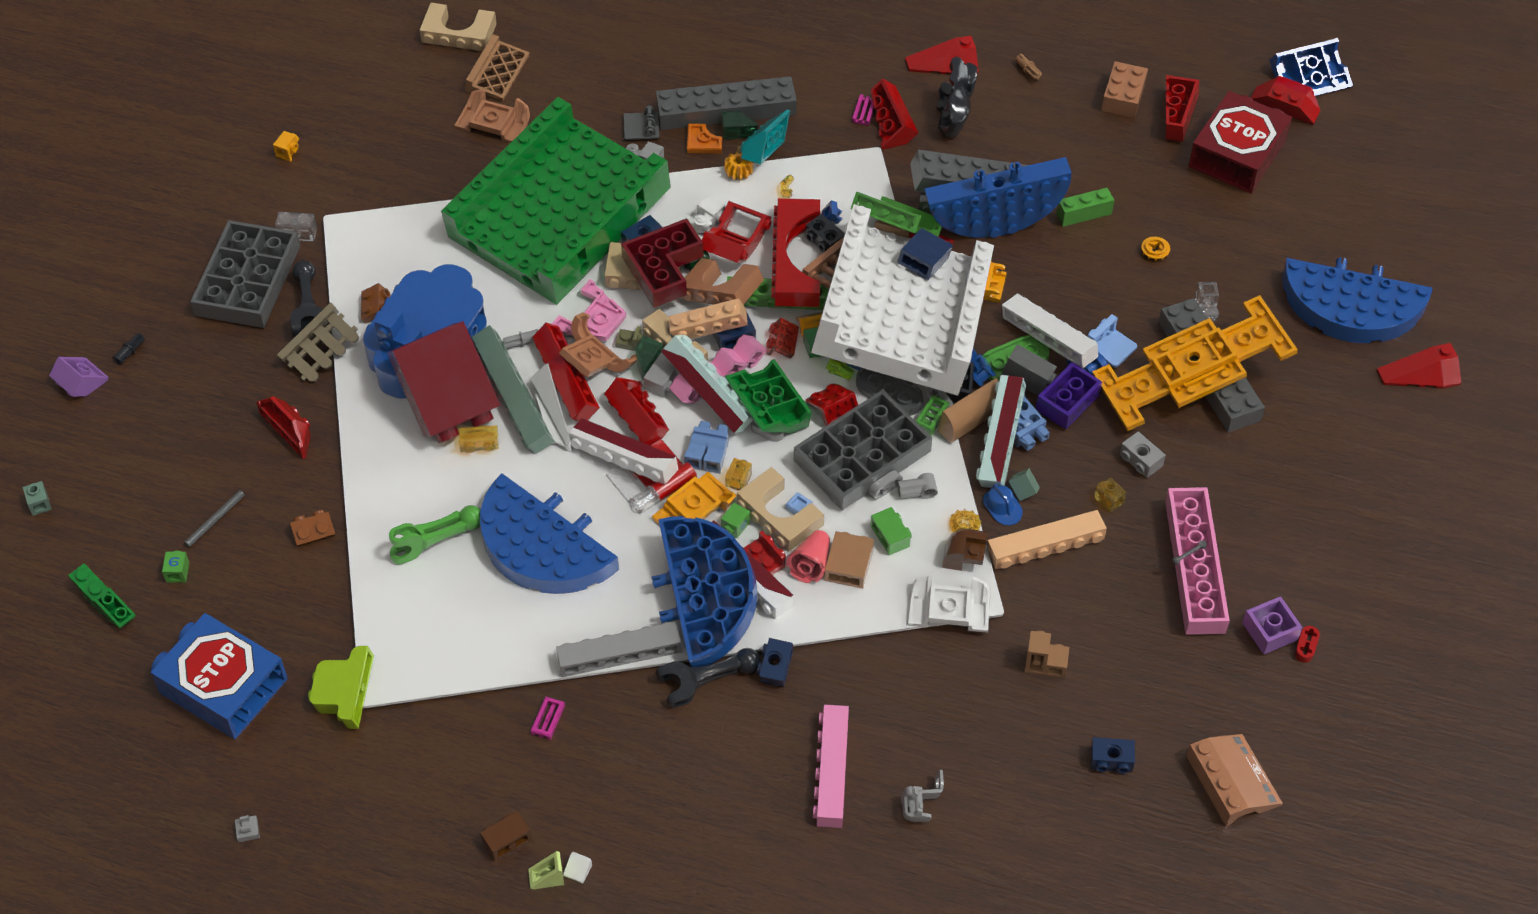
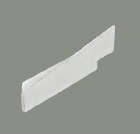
[531,364,572,452]

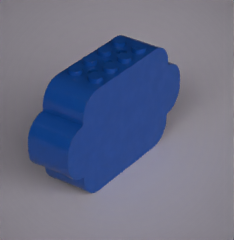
[363,264,487,399]

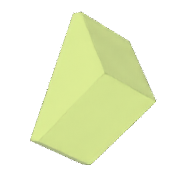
[528,851,564,889]

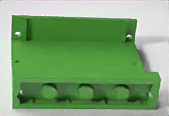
[850,192,942,236]

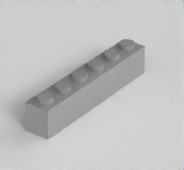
[556,622,682,677]

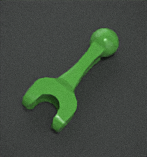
[389,505,481,564]

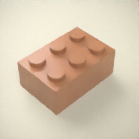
[1102,61,1148,118]

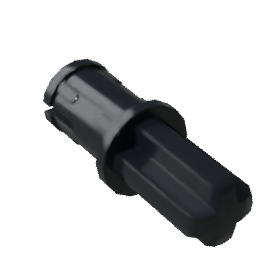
[112,333,145,365]

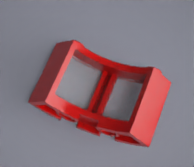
[702,201,772,263]

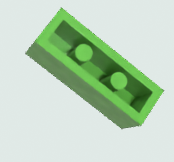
[1056,188,1114,227]

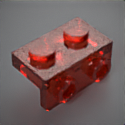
[766,317,799,359]

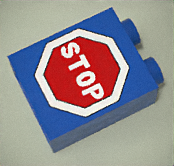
[150,613,288,740]

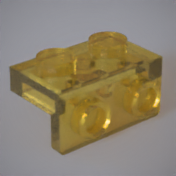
[459,425,499,453]

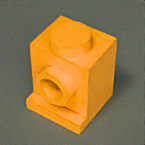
[273,131,299,162]

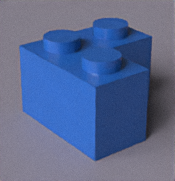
[374,306,422,350]

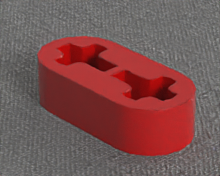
[1295,626,1320,663]

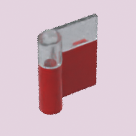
[606,439,697,514]

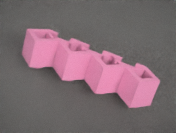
[669,335,767,404]

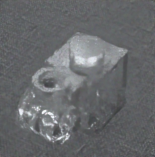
[1195,282,1219,322]

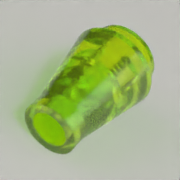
[825,359,855,380]

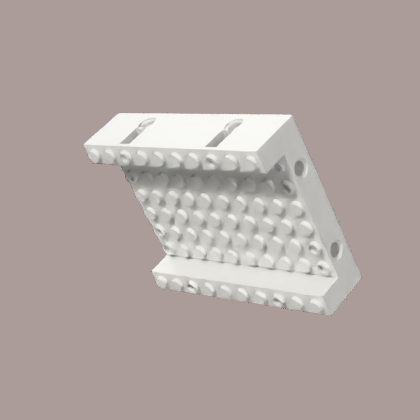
[811,204,994,395]

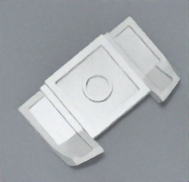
[908,573,990,633]

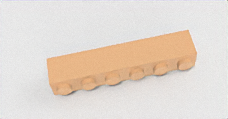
[987,510,1107,570]

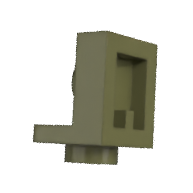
[615,326,644,351]

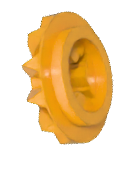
[1141,237,1170,261]

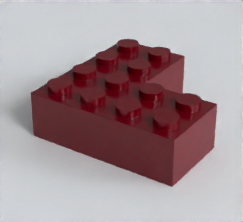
[621,218,704,308]

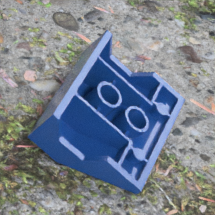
[1269,38,1353,96]

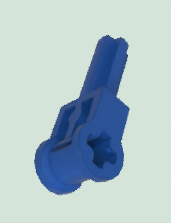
[970,348,996,386]

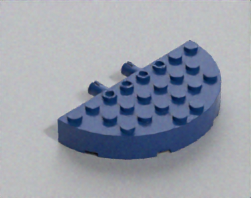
[925,157,1072,238]
[1282,257,1433,343]
[480,473,619,594]
[651,516,757,667]

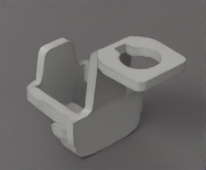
[901,769,944,822]

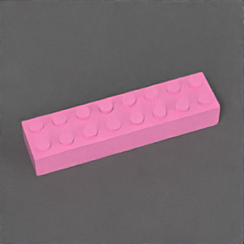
[1165,487,1230,635]

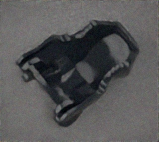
[936,57,977,137]

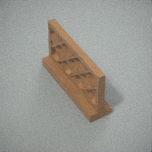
[465,34,530,101]

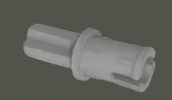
[503,329,538,348]

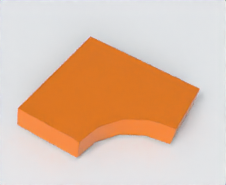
[687,124,722,154]

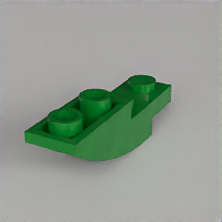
[68,563,136,629]

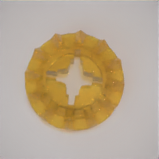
[949,508,981,532]

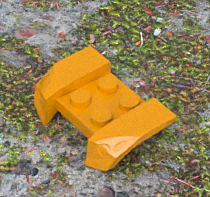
[652,472,737,524]

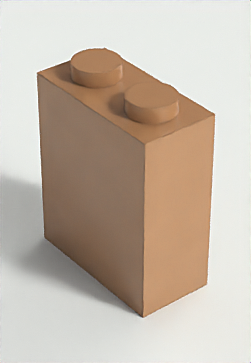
[824,531,874,589]

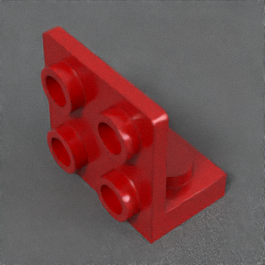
[805,383,858,426]

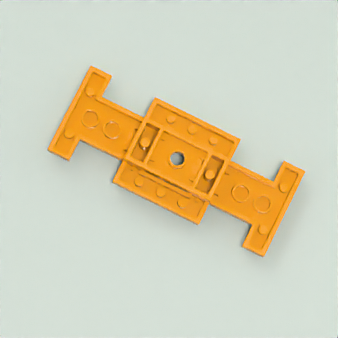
[1092,295,1298,431]

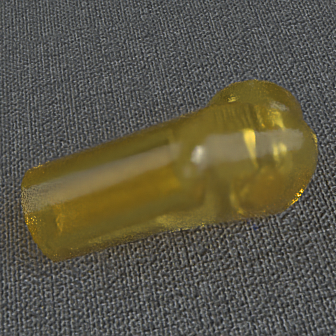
[780,175,794,198]

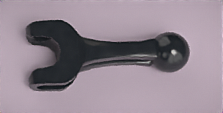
[290,260,328,337]
[655,648,760,708]

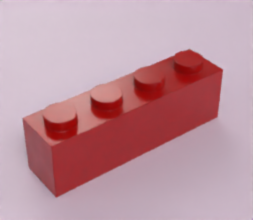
[871,78,919,150]
[604,377,669,446]

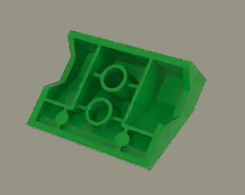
[725,359,812,433]

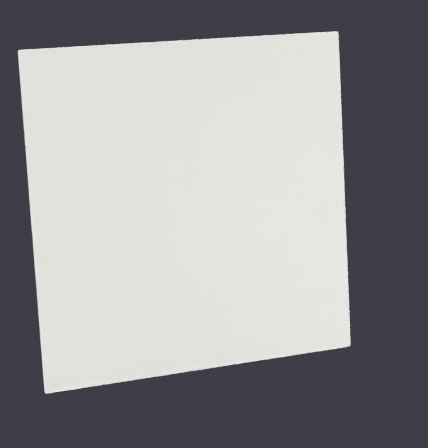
[323,147,1004,708]

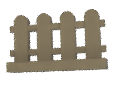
[277,302,359,383]

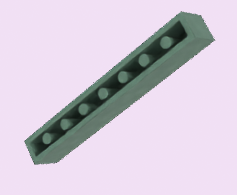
[472,325,555,454]

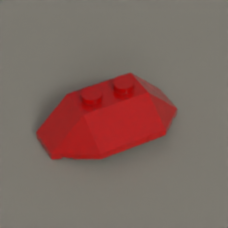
[1251,76,1320,125]
[256,396,311,459]

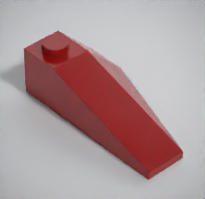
[905,35,979,75]
[1376,343,1461,389]

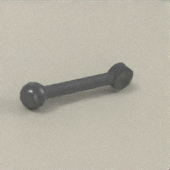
[1172,540,1207,564]

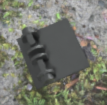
[624,105,659,140]

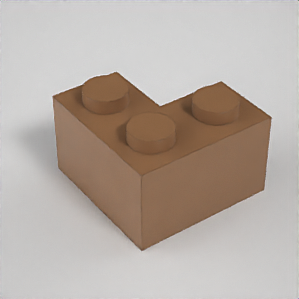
[1024,631,1069,678]

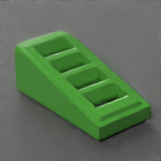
[916,395,950,437]

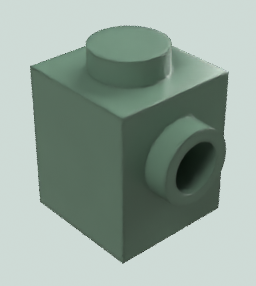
[23,481,52,516]

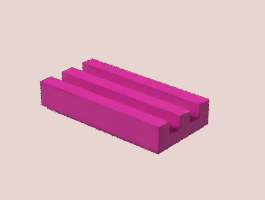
[852,94,874,126]
[531,697,565,740]

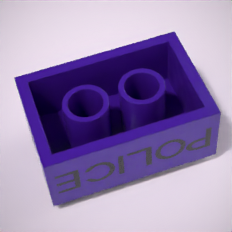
[1036,362,1102,429]

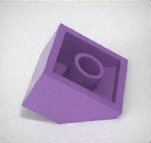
[49,357,109,397]

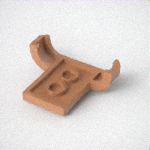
[559,312,637,377]

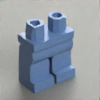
[1014,396,1050,451]
[684,421,729,474]

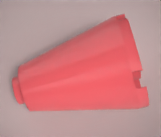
[786,530,830,583]

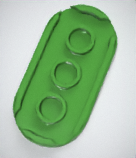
[983,335,1049,381]

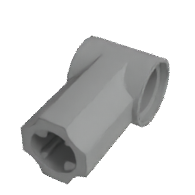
[897,473,938,499]

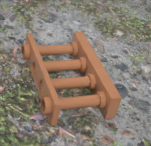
[802,237,844,289]

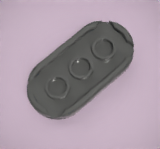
[856,368,923,416]

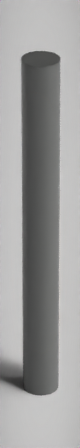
[184,490,245,548]

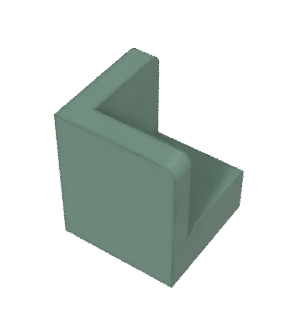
[1009,468,1040,501]

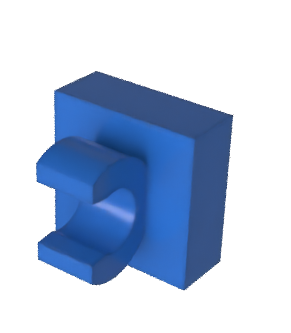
[822,200,842,224]

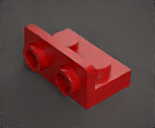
[743,531,786,575]

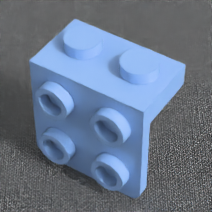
[1087,314,1137,368]

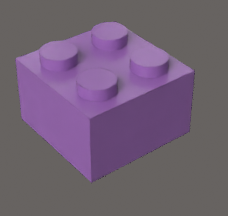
[1242,596,1303,655]

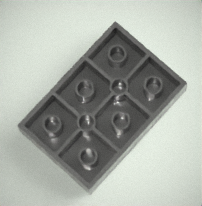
[190,220,300,328]
[793,389,932,510]

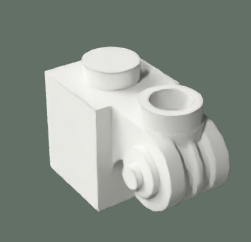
[694,195,725,233]

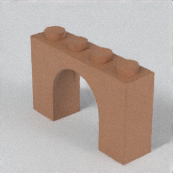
[683,258,764,305]

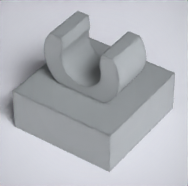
[235,815,260,842]

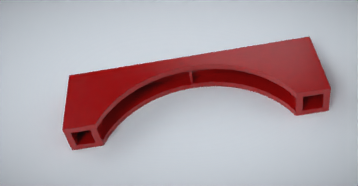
[771,198,820,307]

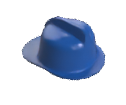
[983,484,1023,526]

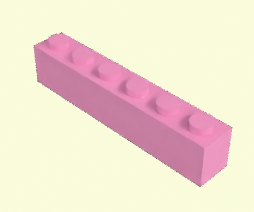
[813,705,849,828]

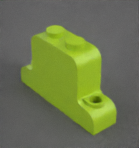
[308,646,374,729]

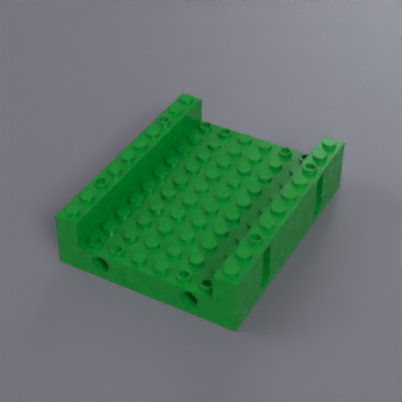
[441,97,671,305]

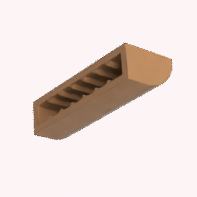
[938,378,999,443]

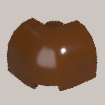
[942,529,988,571]

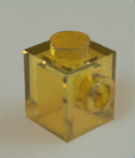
[725,458,752,491]
[1094,477,1127,513]

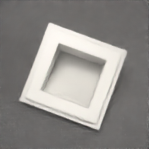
[563,852,592,884]

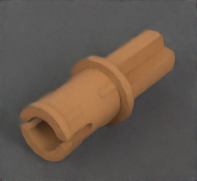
[1015,54,1042,80]

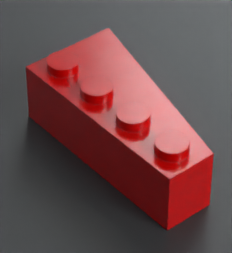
[1166,75,1200,142]

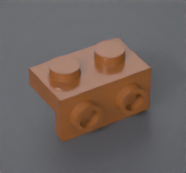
[361,283,391,323]
[290,510,335,546]

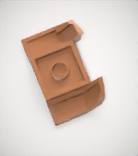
[454,89,530,143]

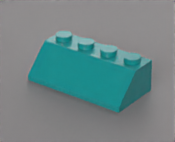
[740,110,790,164]

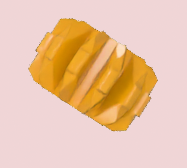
[724,151,753,180]

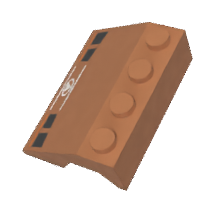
[1186,734,1283,826]

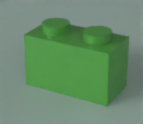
[870,507,912,555]

